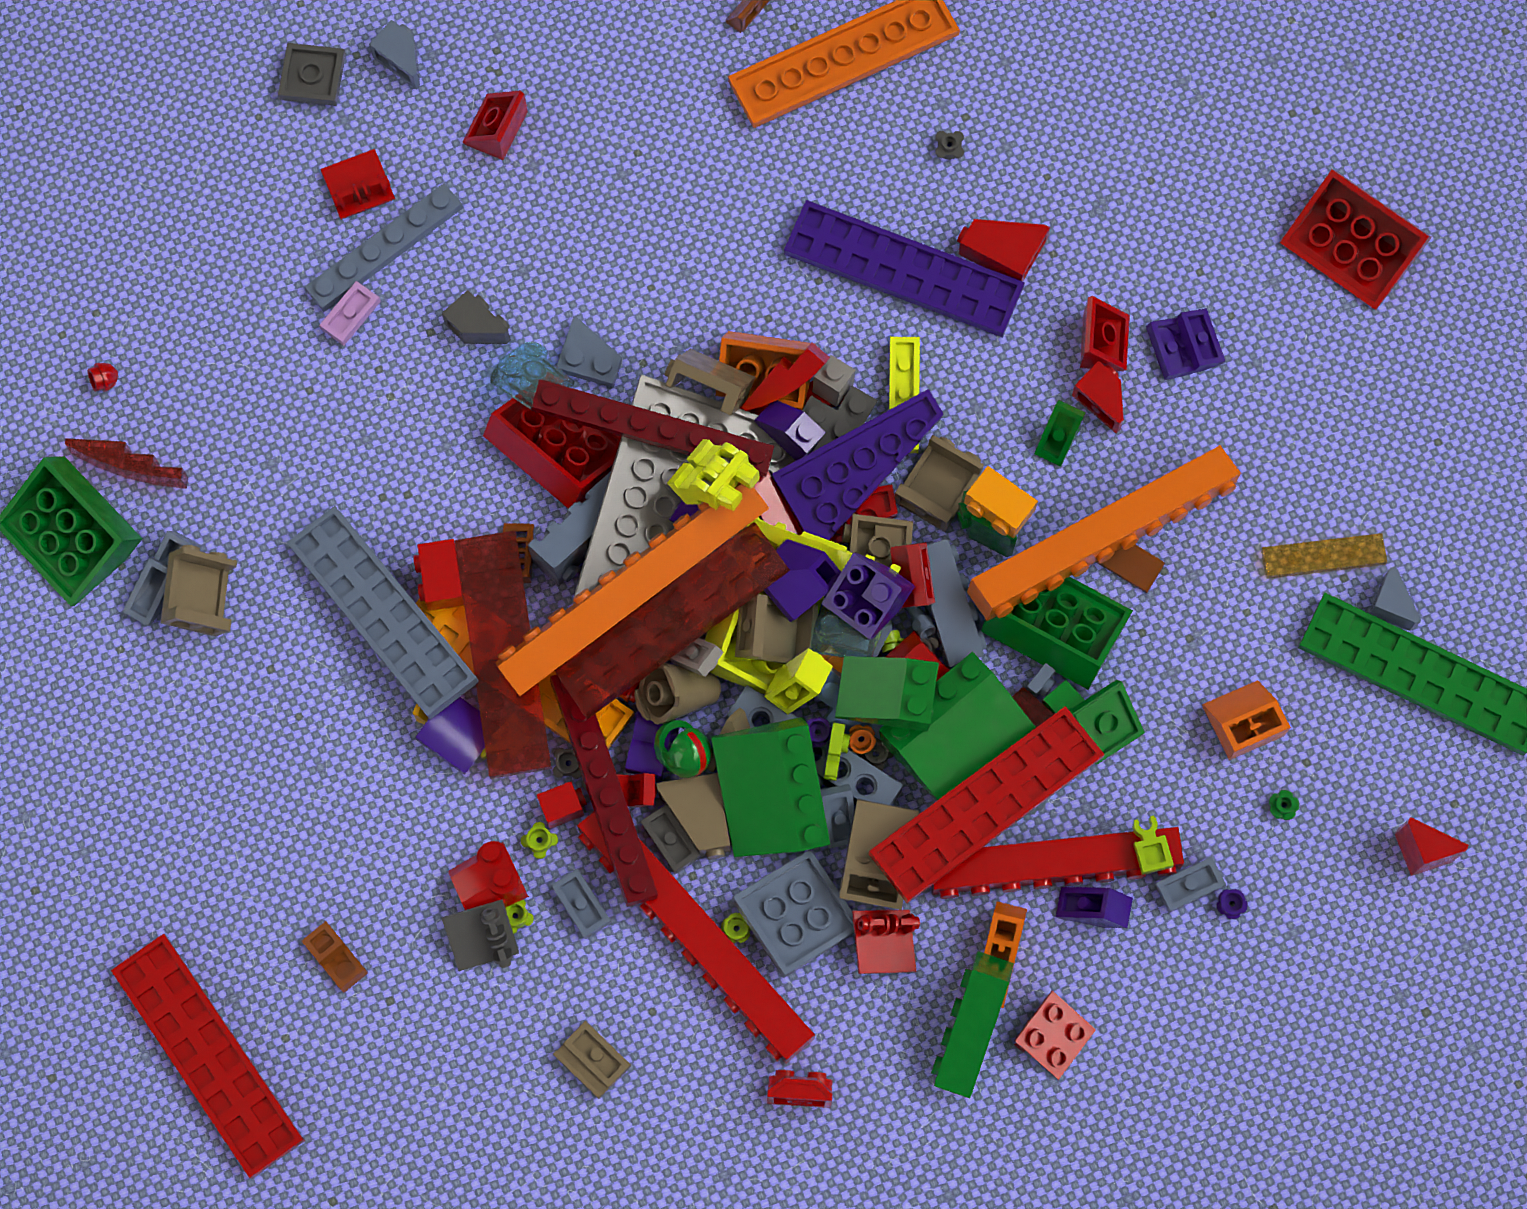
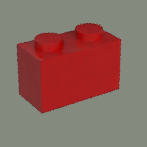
[413,539,465,611]

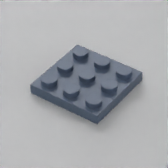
[731,849,854,978]

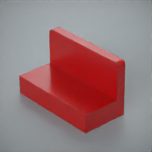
[890,542,935,608]

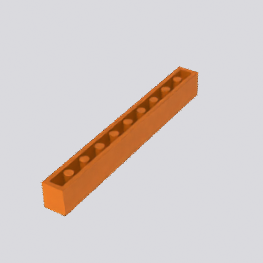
[967,445,1241,621]
[495,482,770,696]

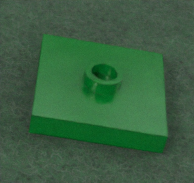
[1069,680,1145,765]

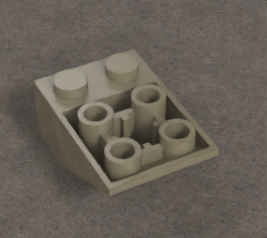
[839,799,919,910]

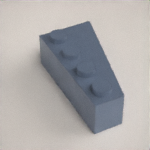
[528,472,611,586]
[924,539,987,667]

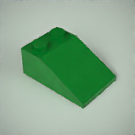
[835,656,939,732]

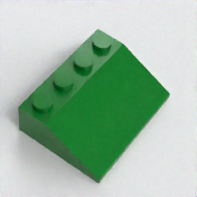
[0,456,143,607]
[981,576,1133,690]
[879,651,1036,801]
[711,717,830,857]

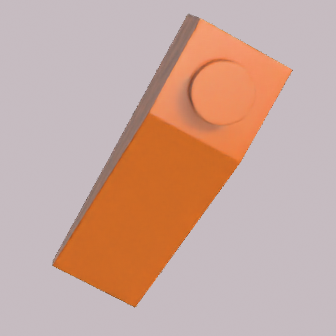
[984,901,1027,1008]

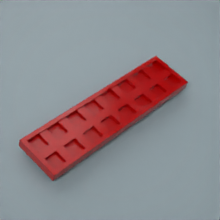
[868,706,1105,904]
[111,933,305,1179]

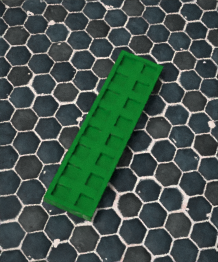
[1298,593,1527,756]

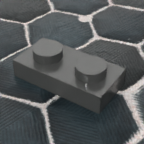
[640,805,701,874]

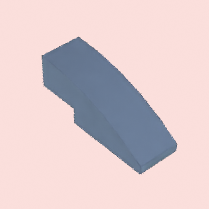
[122,531,201,626]

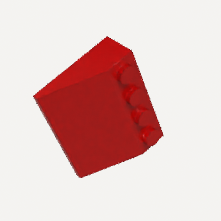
[1279,169,1432,310]
[483,372,621,509]

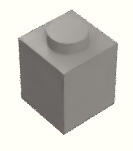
[812,354,856,407]

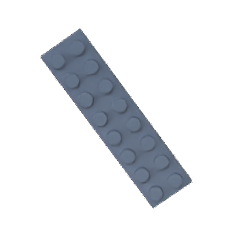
[287,506,479,720]

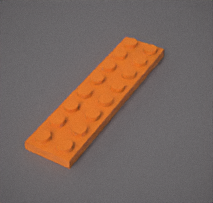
[728,0,960,128]

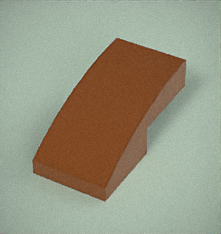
[301,921,368,993]

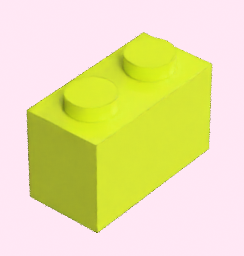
[764,648,833,714]

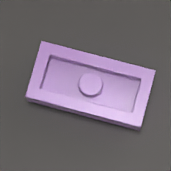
[319,281,381,346]

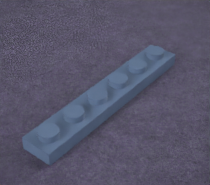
[305,183,463,312]

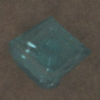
[490,342,574,413]
[811,605,887,657]

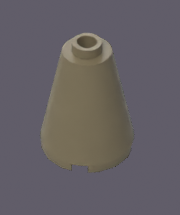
[635,662,721,724]

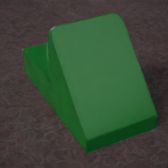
[1034,400,1086,466]

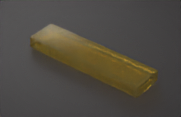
[1261,533,1387,579]

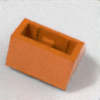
[1202,680,1291,760]

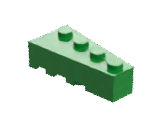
[931,951,1014,1098]

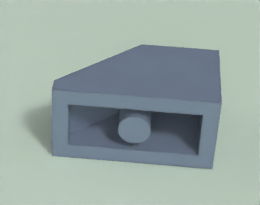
[369,20,420,90]

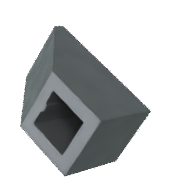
[442,290,511,344]

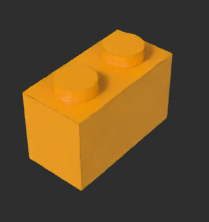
[964,466,1038,538]

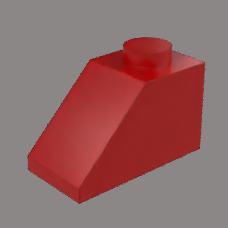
[1072,361,1124,434]

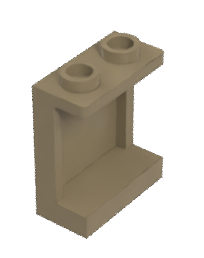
[665,348,756,415]
[894,435,984,532]
[161,545,237,637]
[735,594,819,664]

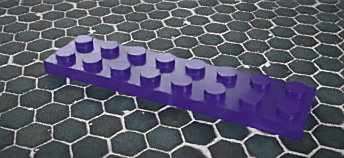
[784,200,1025,338]

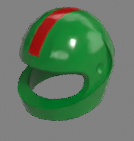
[654,720,713,778]

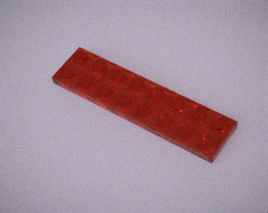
[554,522,790,719]
[455,530,552,779]

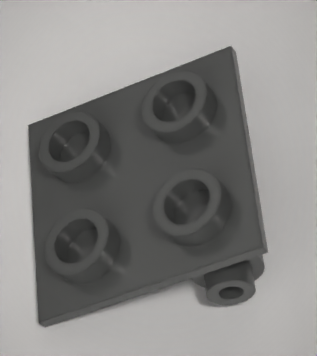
[441,899,519,971]

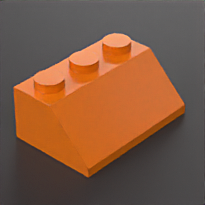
[715,331,816,409]

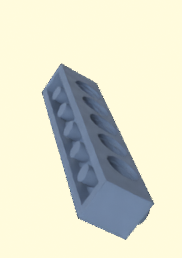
[726,685,903,805]

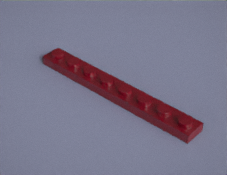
[531,379,775,477]
[550,668,658,907]

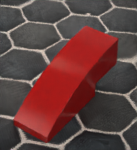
[741,342,830,411]

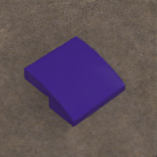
[1146,308,1225,380]
[414,697,500,775]

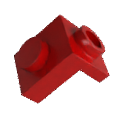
[617,773,657,807]

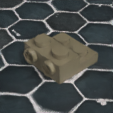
[842,514,913,567]

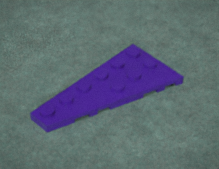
[771,389,944,540]

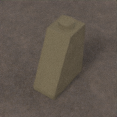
[656,773,731,860]

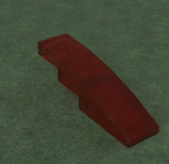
[65,438,188,489]

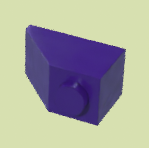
[754,400,826,461]
[1056,887,1133,929]

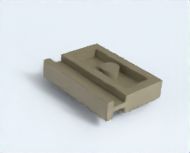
[553,1021,631,1099]

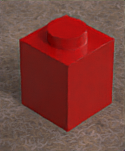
[537,781,587,829]

